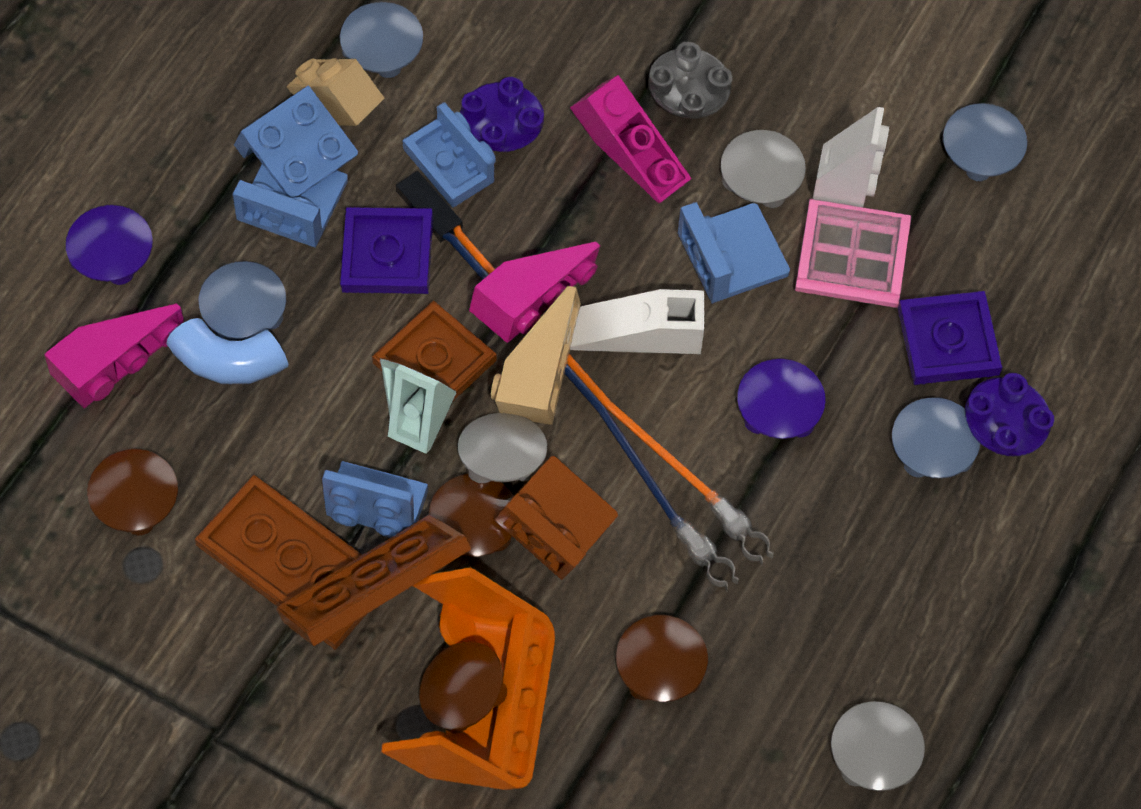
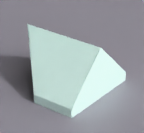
[380,358,456,454]

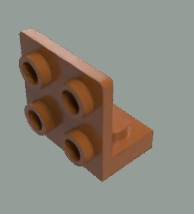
[494,456,618,580]

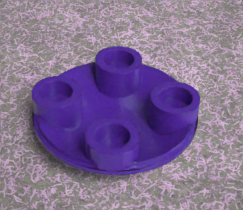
[460,77,544,152]
[66,205,153,285]
[737,359,825,439]
[965,373,1054,456]

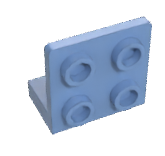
[234,85,358,198]
[233,164,348,248]
[678,202,790,303]
[322,461,428,538]

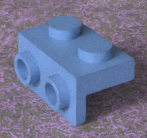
[403,102,496,208]

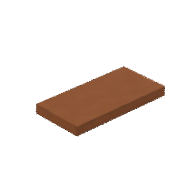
[195,475,367,650]
[277,515,472,646]

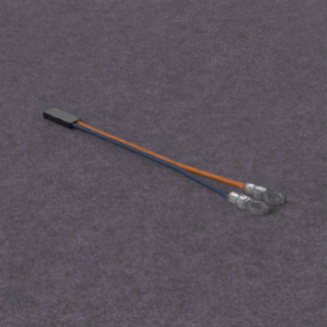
[396,171,774,592]

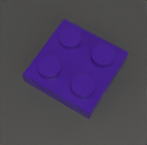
[340,207,433,294]
[898,291,1002,385]

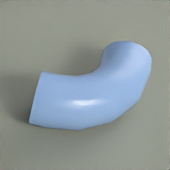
[166,318,289,384]

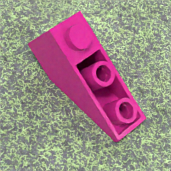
[570,75,692,204]
[469,242,600,343]
[44,303,184,408]

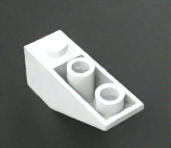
[813,107,889,208]
[570,289,704,354]

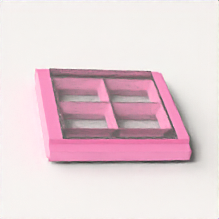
[795,199,911,308]

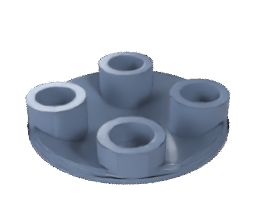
[340,2,423,78]
[942,103,1027,181]
[199,262,286,341]
[892,398,980,478]

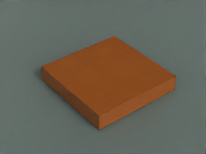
[372,300,497,402]

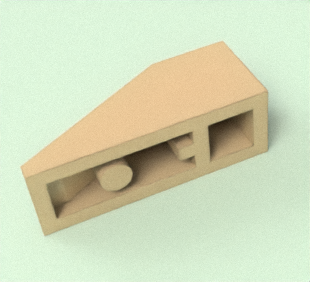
[491,286,581,425]

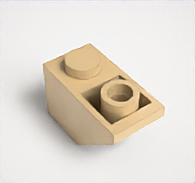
[286,58,384,126]

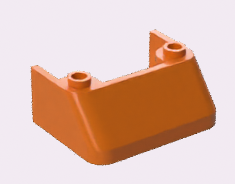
[381,567,555,790]

